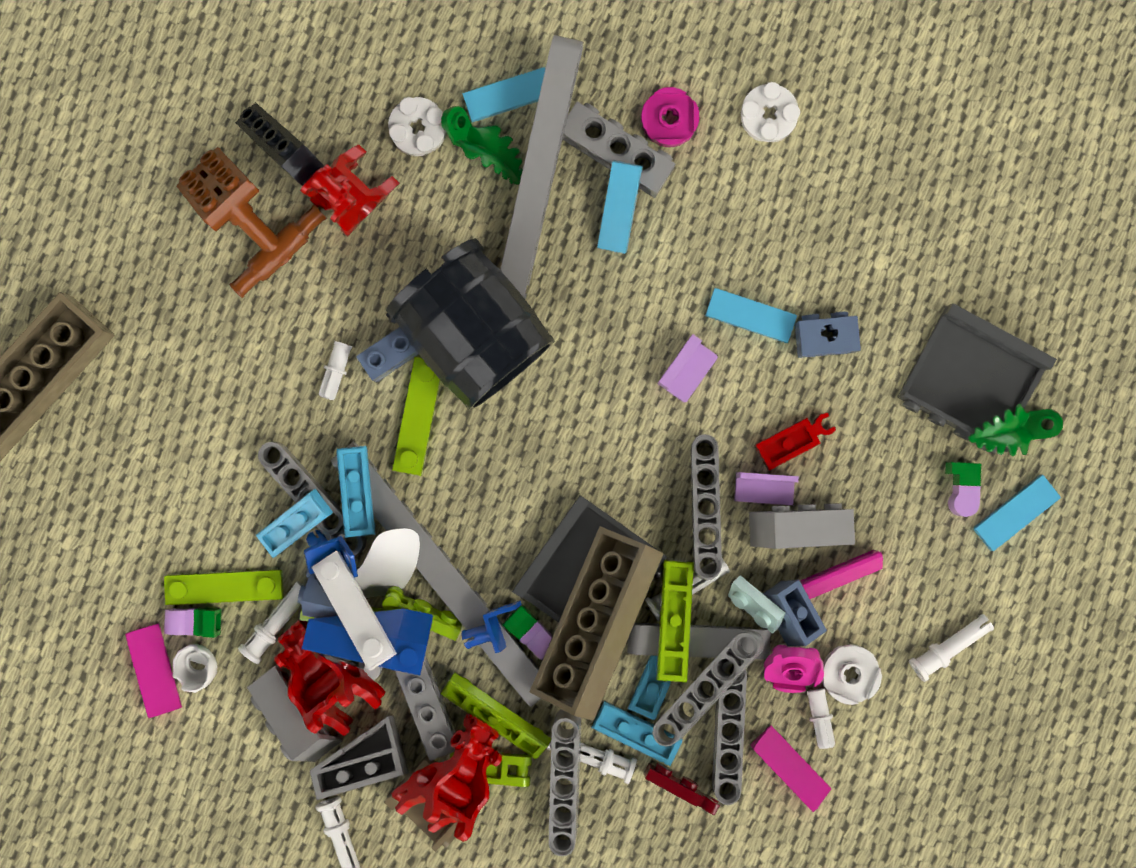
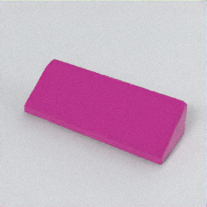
[800,550,883,599]
[125,623,182,718]
[750,725,831,812]

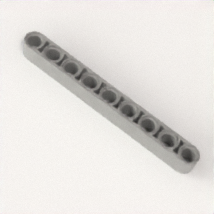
[500,35,584,299]

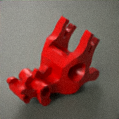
[300,145,400,237]
[274,619,386,736]
[391,714,503,842]

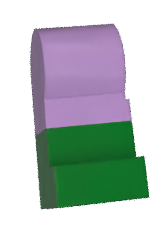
[945,462,982,517]
[503,604,553,660]
[164,608,222,638]

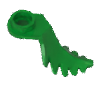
[441,106,523,185]
[968,404,1063,456]

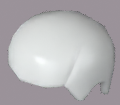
[172,644,218,693]

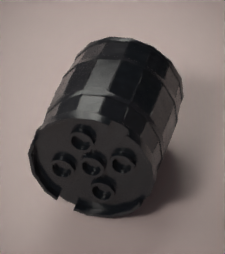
[386,238,555,411]

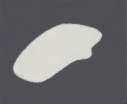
[355,528,420,598]

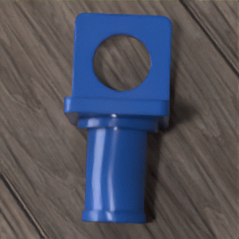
[304,530,358,578]
[461,600,522,653]

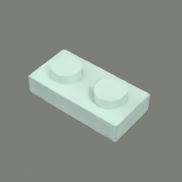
[728,575,786,634]

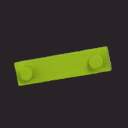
[392,357,440,476]
[656,560,694,682]
[164,570,284,605]
[440,673,552,759]

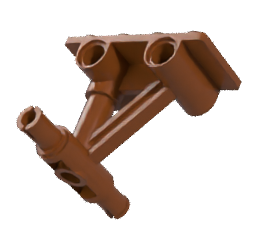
[176,147,327,298]

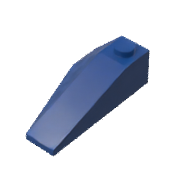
[302,609,433,675]

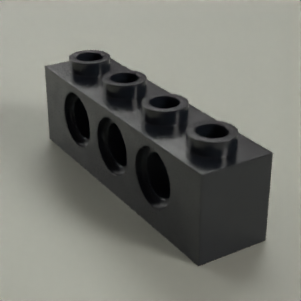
[235,102,324,186]

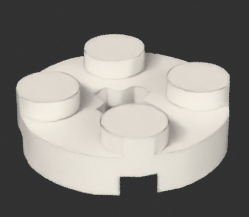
[741,82,800,142]
[388,97,446,156]
[822,644,882,705]

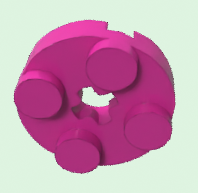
[641,87,699,148]
[764,645,824,693]

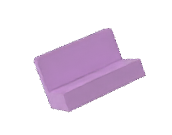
[657,334,718,402]
[734,472,799,505]

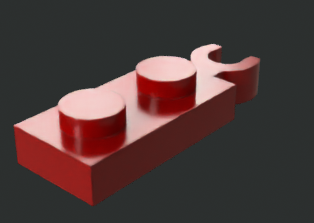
[754,413,836,471]

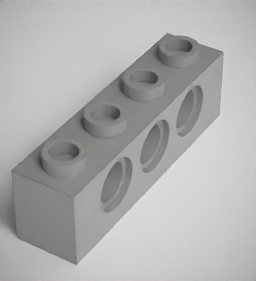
[562,101,676,198]
[395,654,456,761]

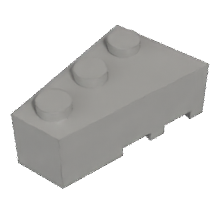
[749,503,855,549]
[247,666,343,762]
[310,715,409,800]

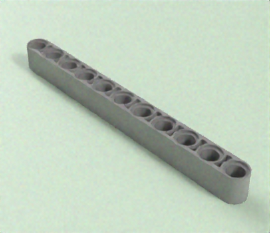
[330,441,541,707]

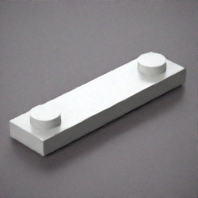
[312,551,397,670]

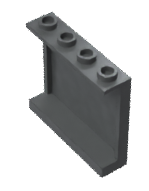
[897,303,1057,455]
[512,495,667,623]

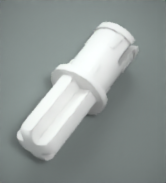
[319,341,352,400]
[807,688,835,749]

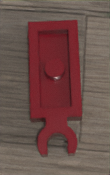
[643,762,720,816]

